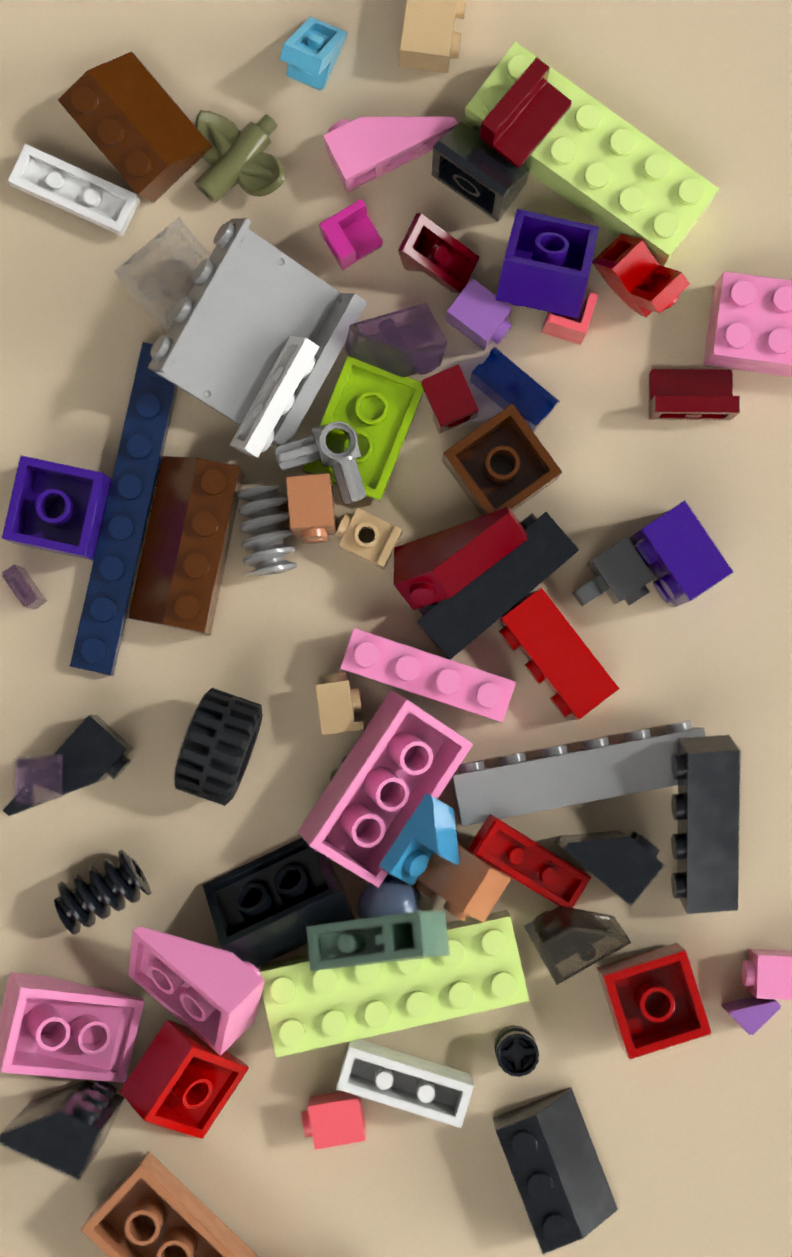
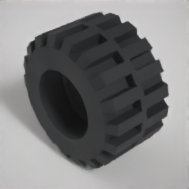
[174,688,263,806]

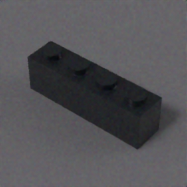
[417,512,579,660]
[671,735,740,914]

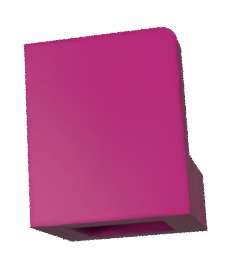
[319,199,383,271]

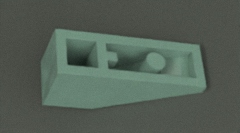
[306,911,450,971]

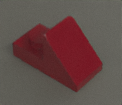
[398,213,480,293]

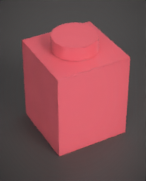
[301,1091,367,1150]

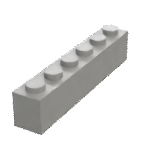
[452,721,706,826]

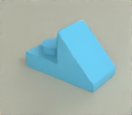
[280,16,348,90]

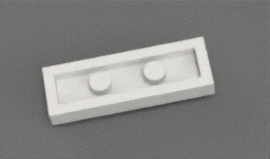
[8,144,140,237]
[230,336,320,458]

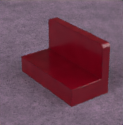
[479,57,572,168]
[649,369,740,420]

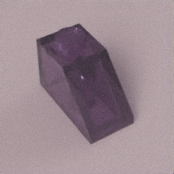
[345,303,447,378]

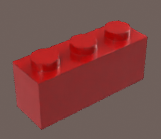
[498,587,619,720]

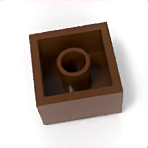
[442,403,562,516]

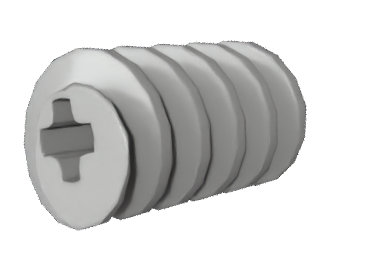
[237,486,297,576]

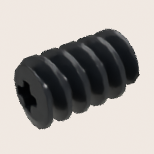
[54,849,151,935]

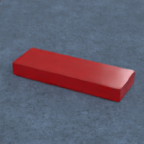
[467,814,592,913]

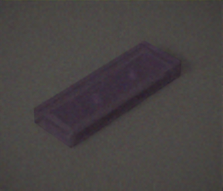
[16,754,63,804]

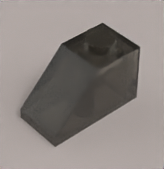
[524,905,631,985]

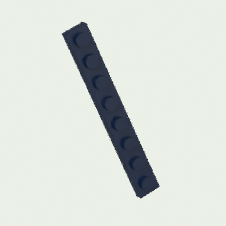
[70,342,178,676]

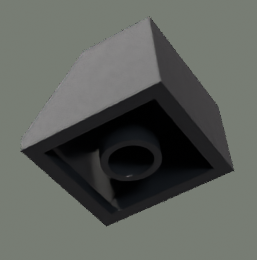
[432,121,530,222]
[555,830,664,906]

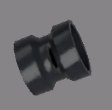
[494,1025,539,1077]

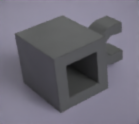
[573,536,655,607]

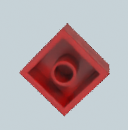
[597,943,712,1060]

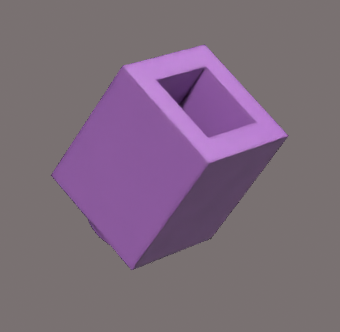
[446,278,513,350]

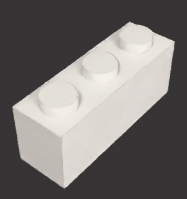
[336,1039,474,1128]

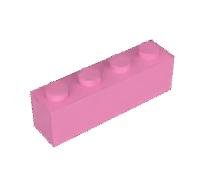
[340,628,516,722]

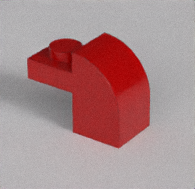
[592,233,690,318]

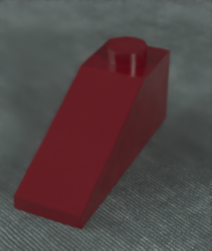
[393,506,527,610]

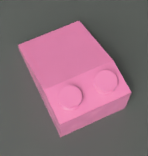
[128,926,265,1056]
[0,972,144,1083]

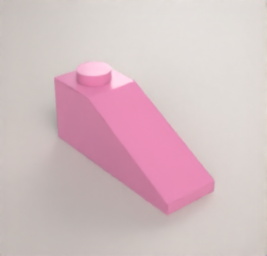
[323,117,458,192]

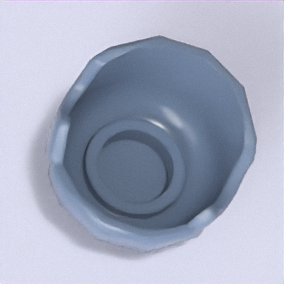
[358,875,422,919]

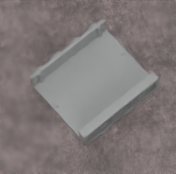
[148,218,368,446]

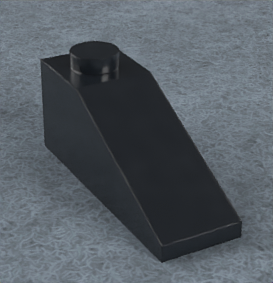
[2,715,133,816]

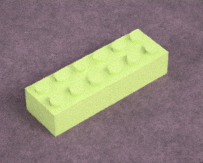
[464,41,719,266]
[259,910,529,1058]

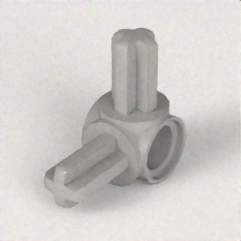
[275,421,366,503]

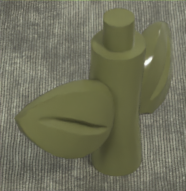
[194,110,286,203]

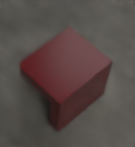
[421,364,479,434]

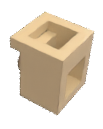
[335,508,403,570]
[315,672,365,735]

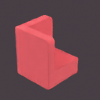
[541,292,598,345]

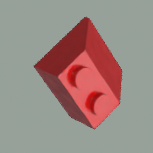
[119,1019,249,1139]

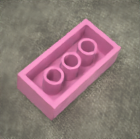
[704,271,792,377]
[297,690,473,888]

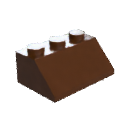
[58,51,213,203]

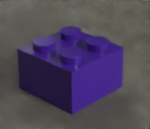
[496,209,599,318]
[2,455,112,561]
[630,500,734,607]

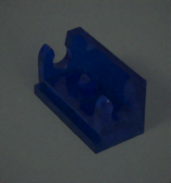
[470,347,560,432]

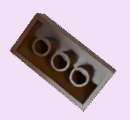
[128,456,244,635]

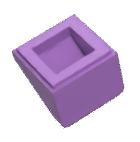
[721,996,781,1035]

